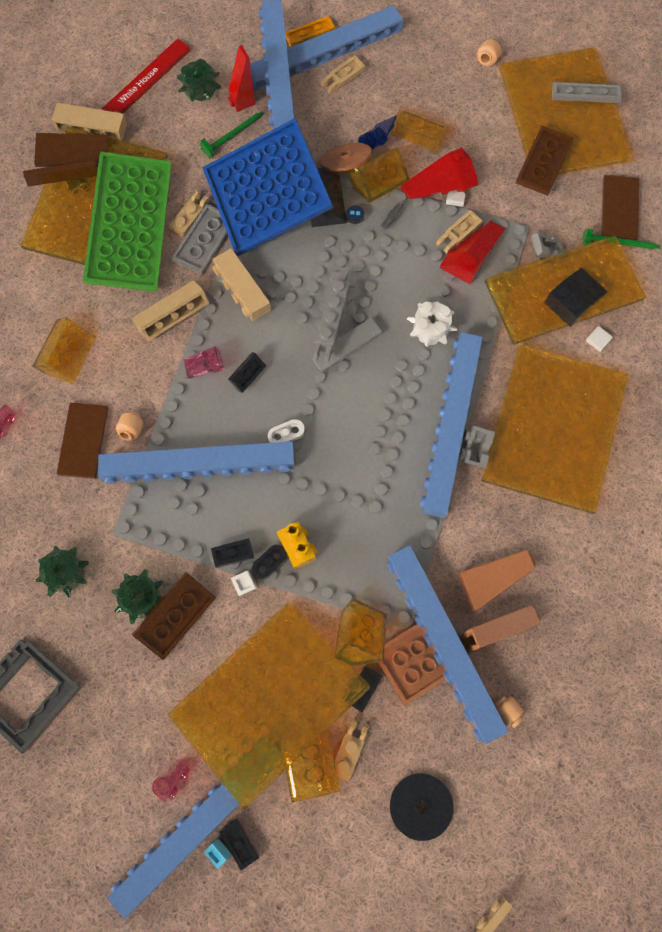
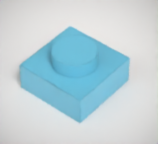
[204,838,232,869]

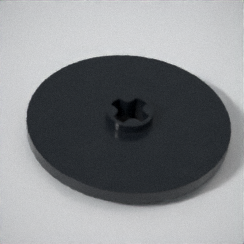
[390,773,453,841]

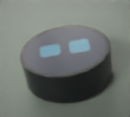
[346,205,364,224]

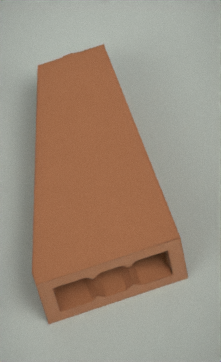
[458,550,535,613]
[458,605,541,654]

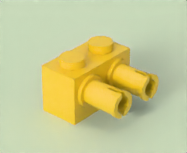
[277,521,318,570]

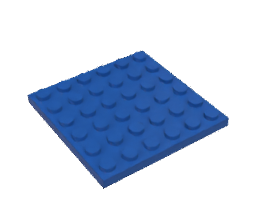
[202,118,334,256]

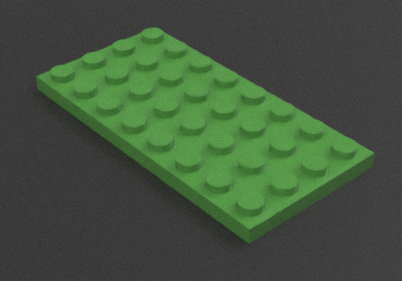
[83,152,172,292]

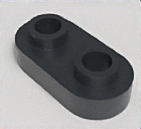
[252,545,287,579]

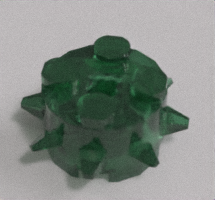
[177,59,221,102]
[36,546,89,597]
[111,570,163,624]

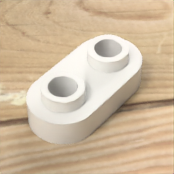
[268,419,305,443]

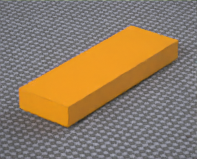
[285,16,336,47]

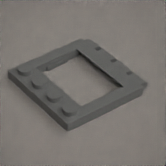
[0,639,81,754]

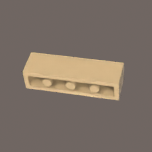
[51,102,127,142]
[212,248,271,322]
[132,280,210,342]

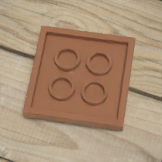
[372,624,446,706]

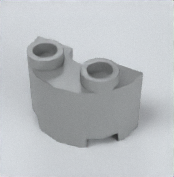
[531,233,566,264]
[459,426,495,469]

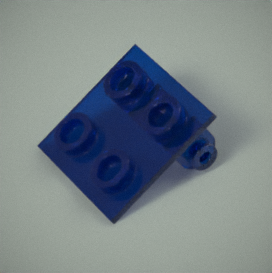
[358,115,397,151]

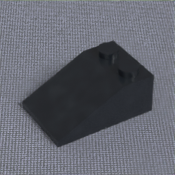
[544,268,608,327]

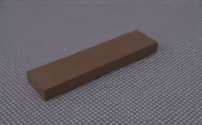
[23,160,98,187]

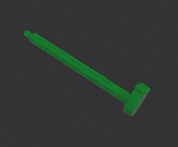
[200,111,264,158]
[582,229,660,249]

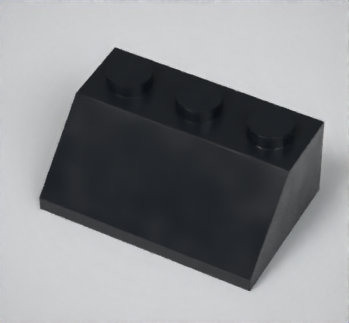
[311,168,347,227]

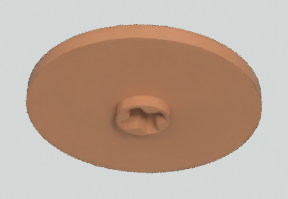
[320,143,372,172]

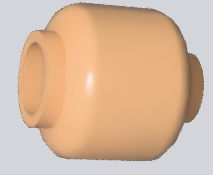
[477,39,502,66]
[116,412,144,441]
[494,696,523,728]

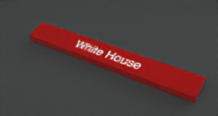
[102,38,190,114]

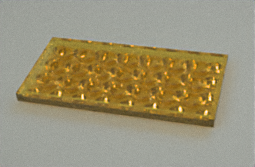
[484,236,646,345]

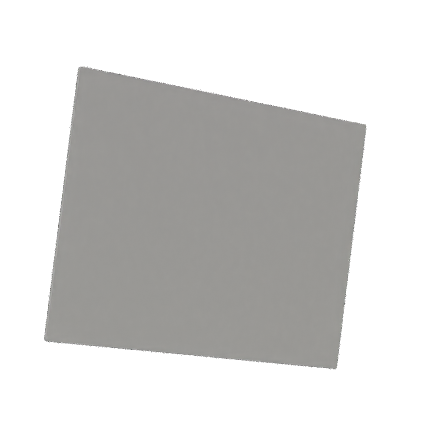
[113,167,529,630]

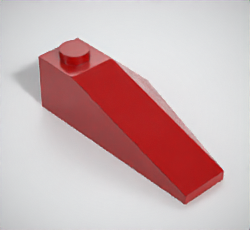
[227,45,255,112]
[401,147,479,199]
[439,221,505,285]

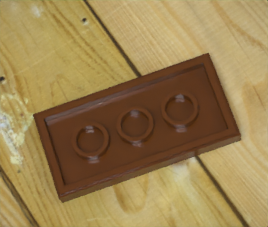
[515,126,574,196]
[34,133,108,169]
[601,175,639,240]
[57,402,108,479]
[131,572,216,660]

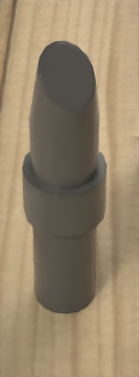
[381,203,404,229]

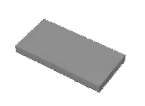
[171,203,228,276]

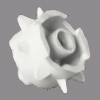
[407,301,457,347]

